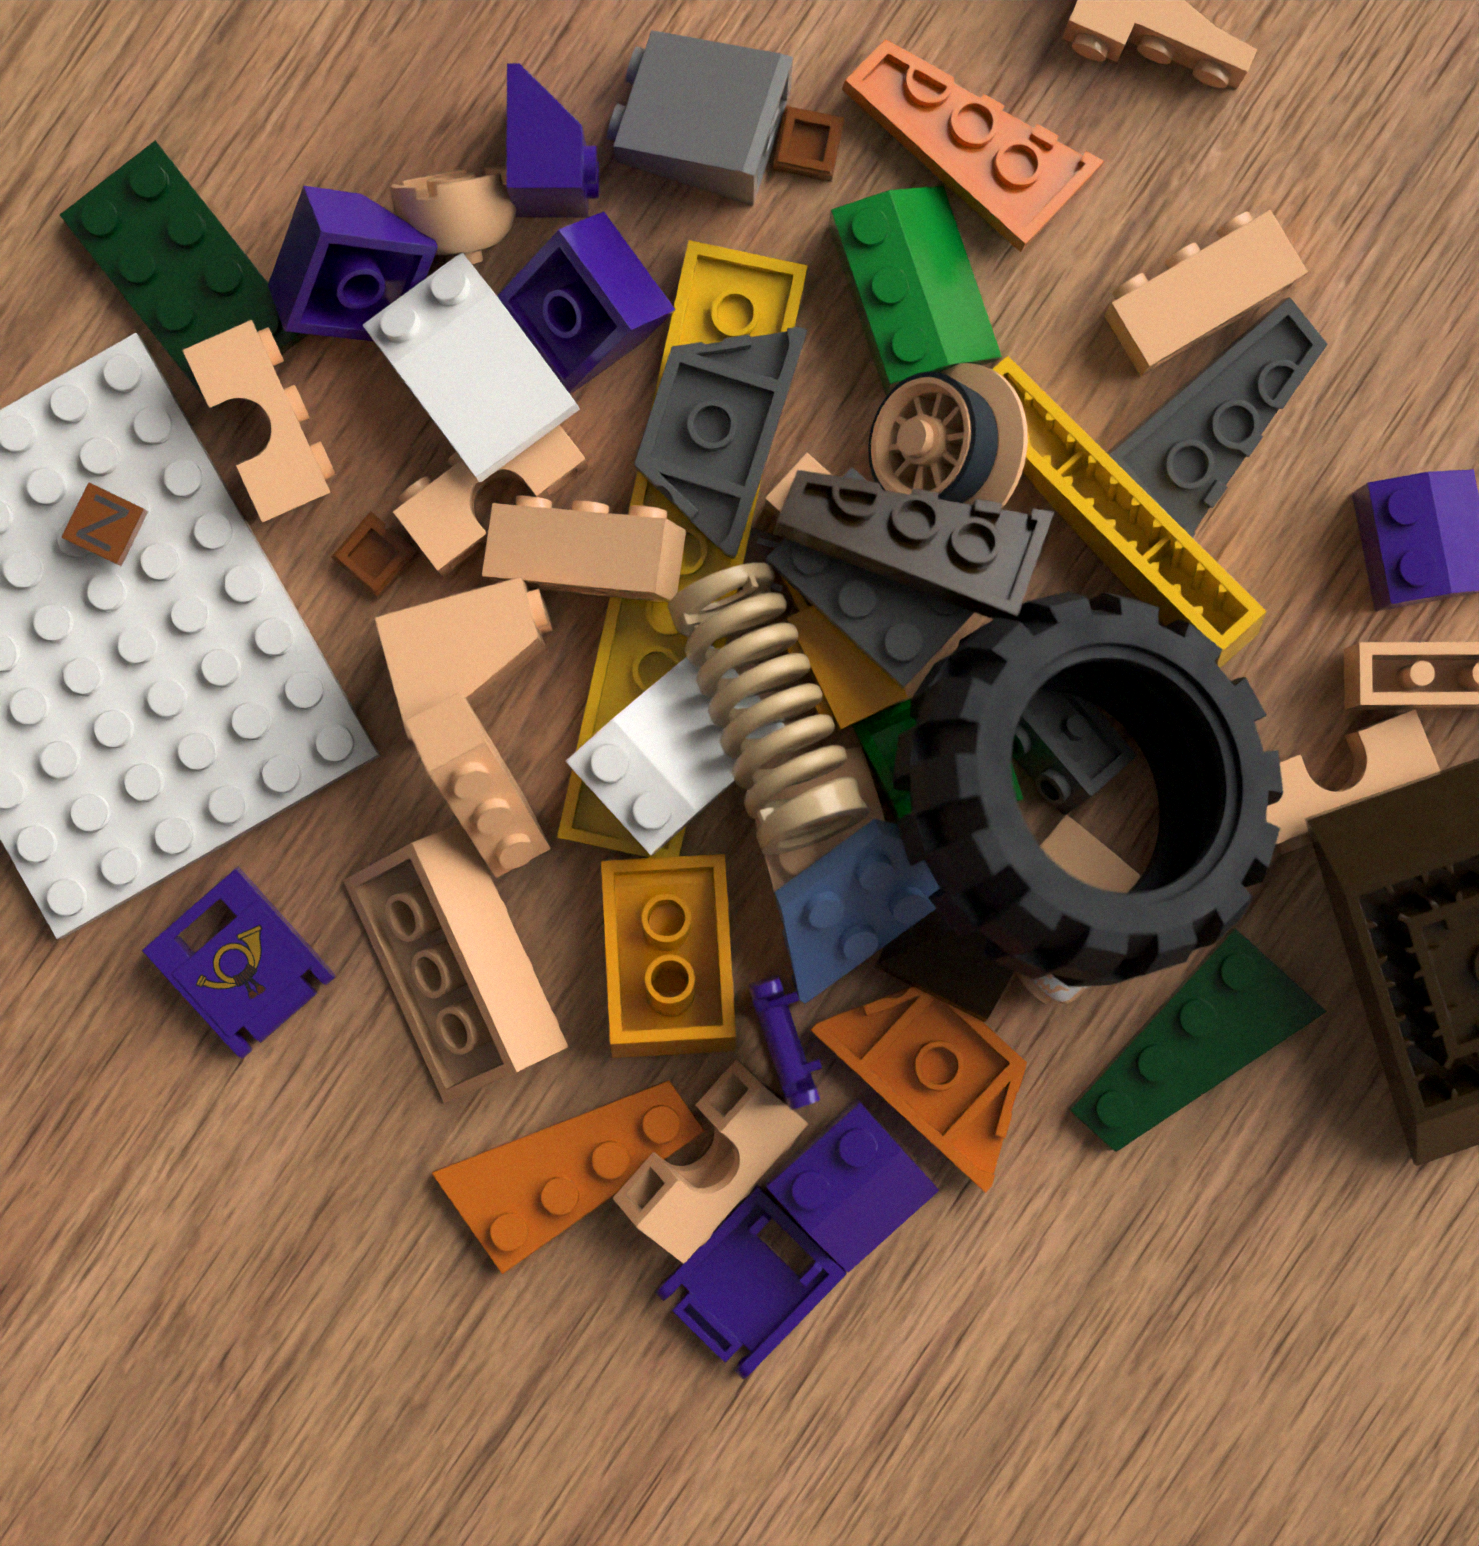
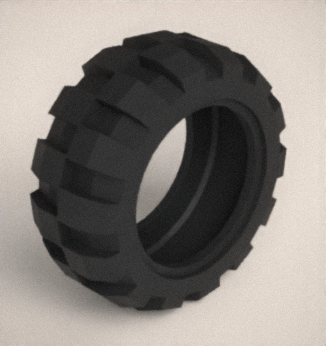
[893,591,1283,987]

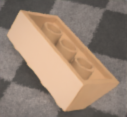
[343,824,568,1103]

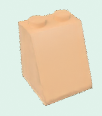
[374,577,553,742]

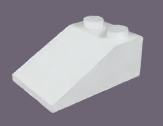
[363,252,580,483]
[566,645,785,856]

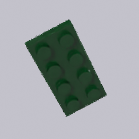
[60,140,308,409]

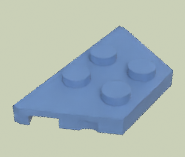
[774,819,939,1004]

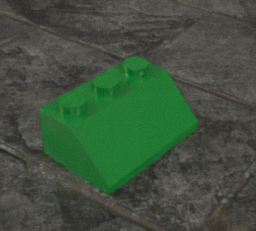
[828,186,1002,396]

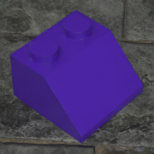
[507,63,600,218]
[268,186,438,342]
[497,211,675,394]
[1352,469,1479,612]
[766,1098,939,1273]

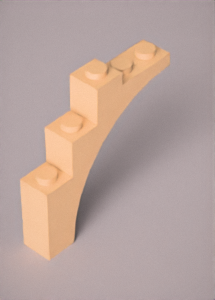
[1062,0,1257,89]

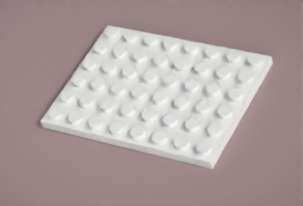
[0,333,381,939]

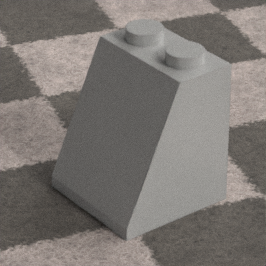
[607,30,793,206]

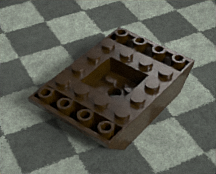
[1304,758,1479,1166]

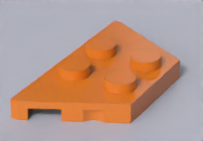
[810,986,1027,1193]

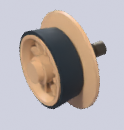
[868,363,1028,509]

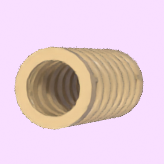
[667,563,869,855]

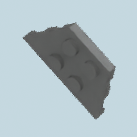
[634,327,807,559]

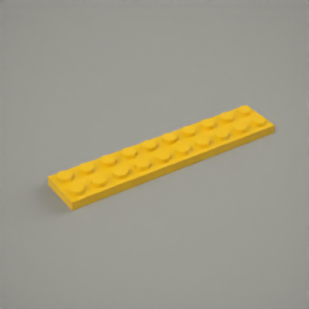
[557,240,808,858]

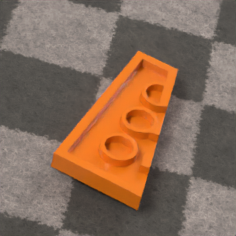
[841,39,1104,252]
[432,1079,705,1274]

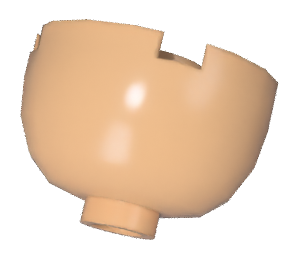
[390,167,516,264]

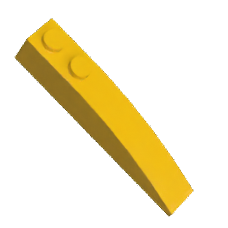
[992,356,1267,668]

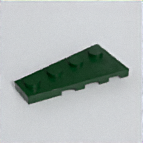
[1068,928,1327,1152]

